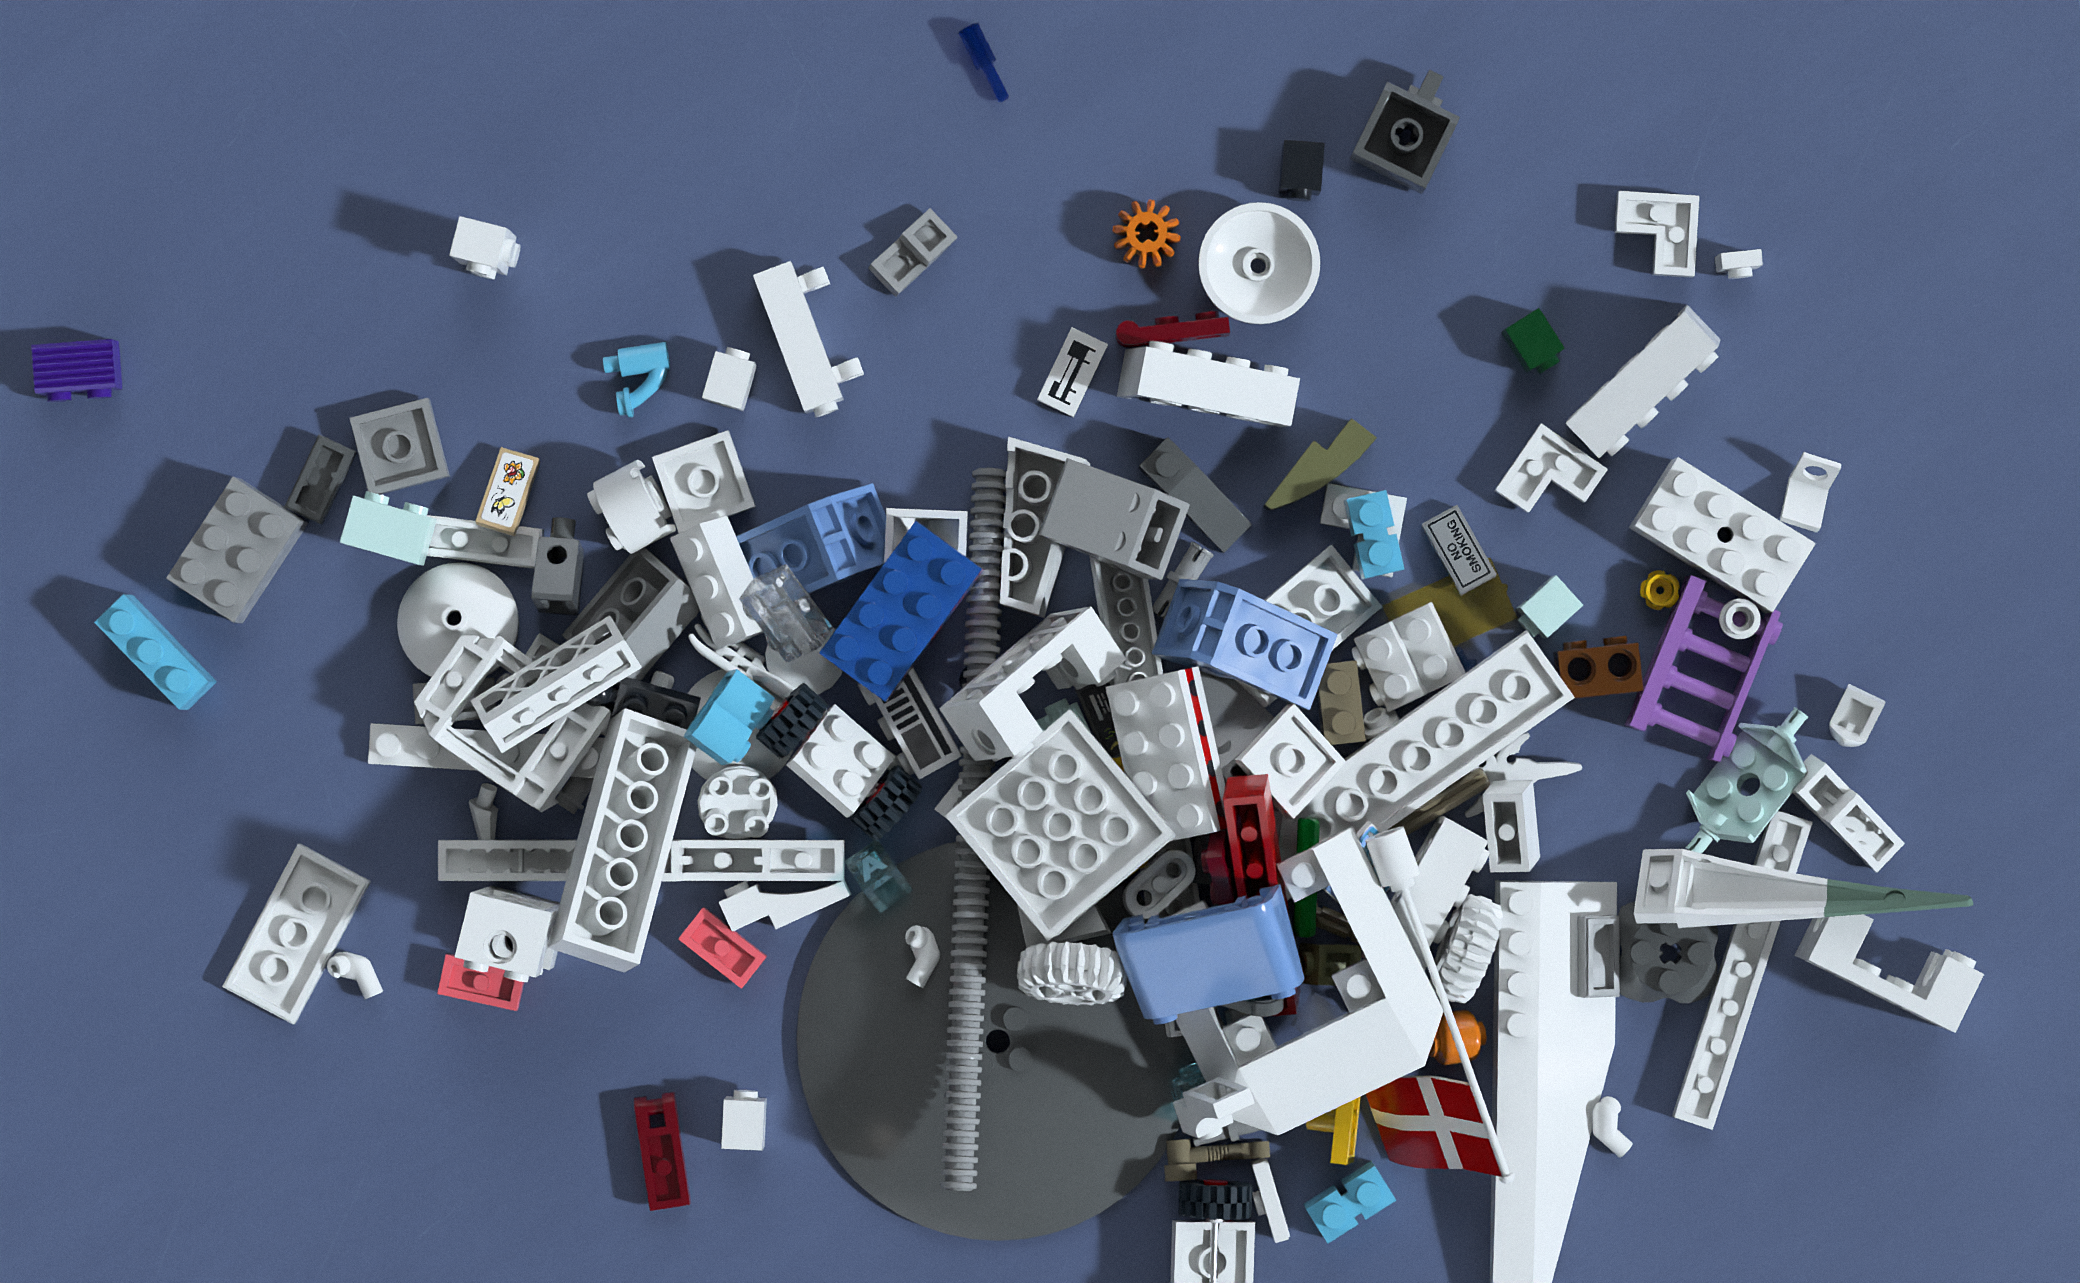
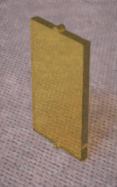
[1382,557,1518,646]

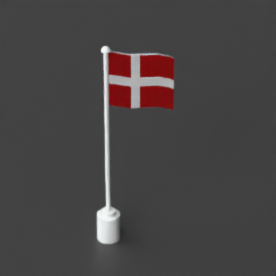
[1365,827,1515,1184]

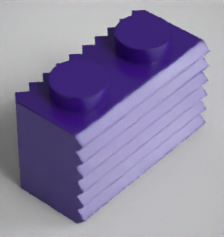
[31,339,123,402]

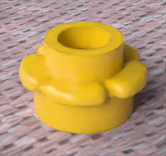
[1640,570,1680,610]

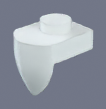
[1829,684,1886,747]

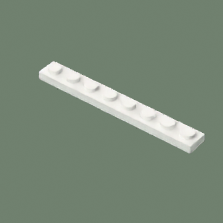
[1672,811,1813,1130]

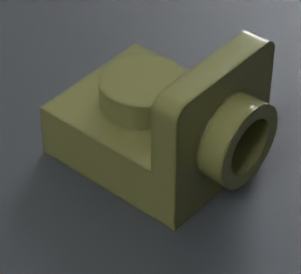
[1298,943,1362,986]

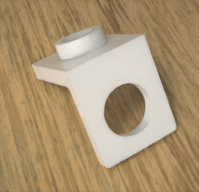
[1780,452,1841,532]

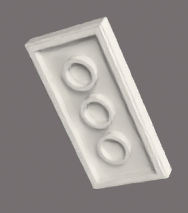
[222,844,371,1024]

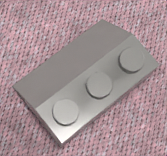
[562,547,700,687]

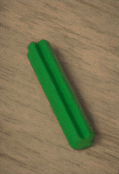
[1293,817,1320,938]

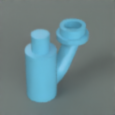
[603,342,670,418]

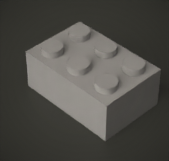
[166,477,308,624]

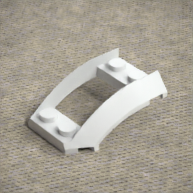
[414,635,611,812]

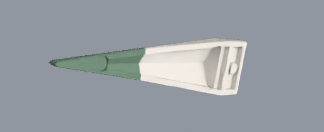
[1634,849,1973,928]

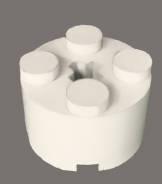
[587,459,676,554]

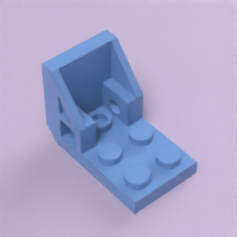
[736,483,886,612]
[1152,579,1338,710]

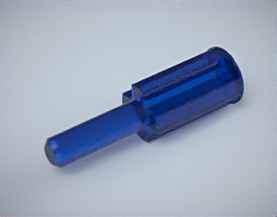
[957,22,1009,103]

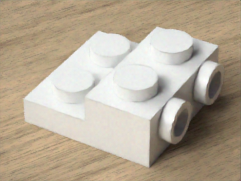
[1352,602,1466,712]

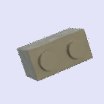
[1316,660,1366,745]

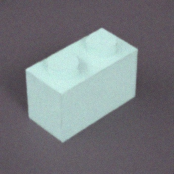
[340,491,437,566]

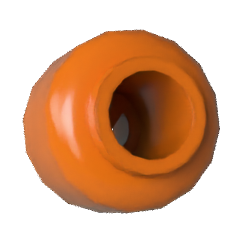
[1429,1009,1487,1065]

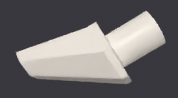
[469,783,498,840]

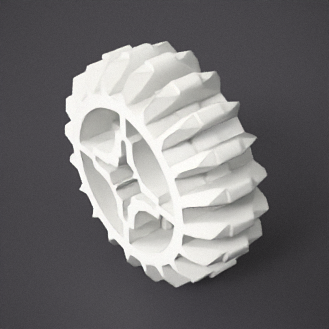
[1429,894,1503,1004]
[1017,941,1127,1006]

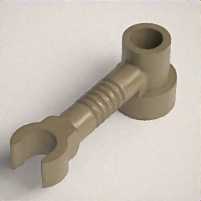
[1164,1139,1270,1182]

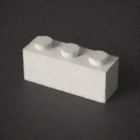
[670,516,774,650]

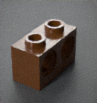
[1553,636,1644,698]

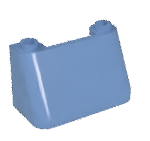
[1112,884,1305,1025]

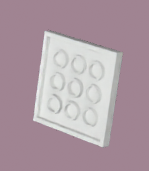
[945,709,1176,942]

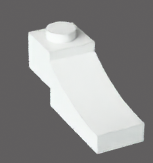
[1792,754,1905,872]
[719,879,851,931]
[1173,1077,1254,1140]

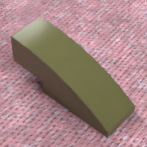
[1263,418,1377,511]

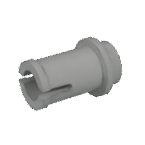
[556,777,594,814]

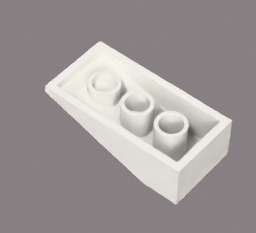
[1235,545,1382,707]

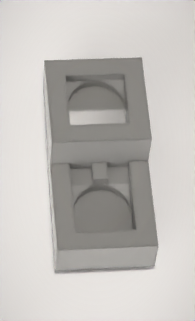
[868,208,958,297]

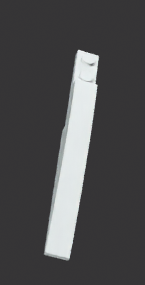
[438,839,844,881]

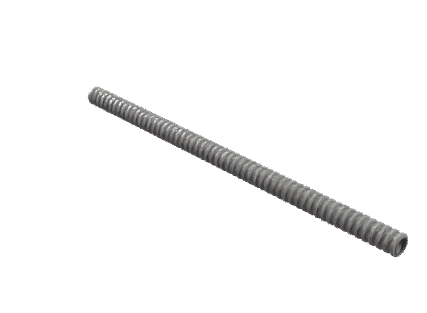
[940,468,1006,1191]

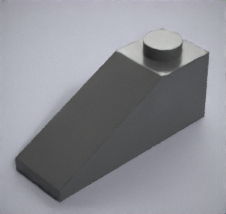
[1138,437,1252,553]

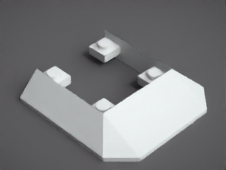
[1167,826,1444,1135]

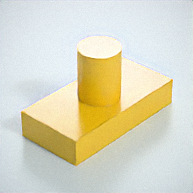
[1306,1096,1361,1165]

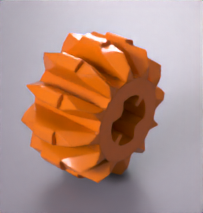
[1112,199,1181,269]

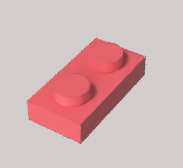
[678,907,767,989]
[437,954,524,1011]

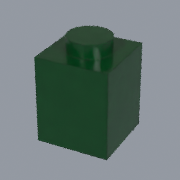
[1501,308,1565,374]

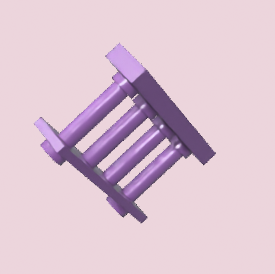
[1625,575,1783,762]

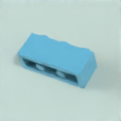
[94,594,217,710]

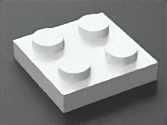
[652,430,756,533]
[1234,703,1346,819]

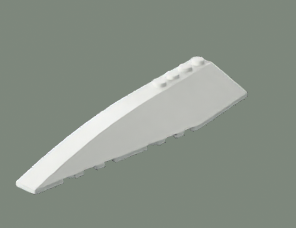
[1490,880,1617,1283]

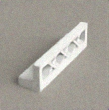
[470,615,642,753]

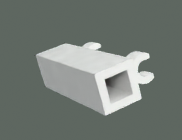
[753,261,864,417]

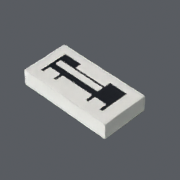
[1037,327,1108,418]

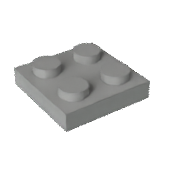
[350,398,450,495]

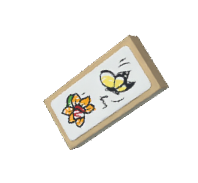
[475,447,540,536]

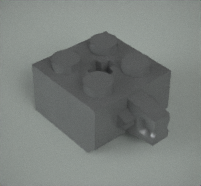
[1349,70,1460,194]

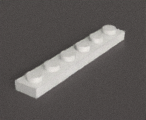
[368,723,605,778]

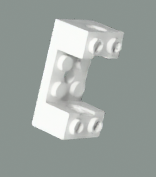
[939,606,1126,762]
[455,886,560,982]
[1794,914,1984,1033]

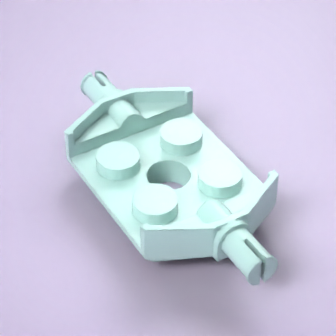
[1685,707,1808,853]

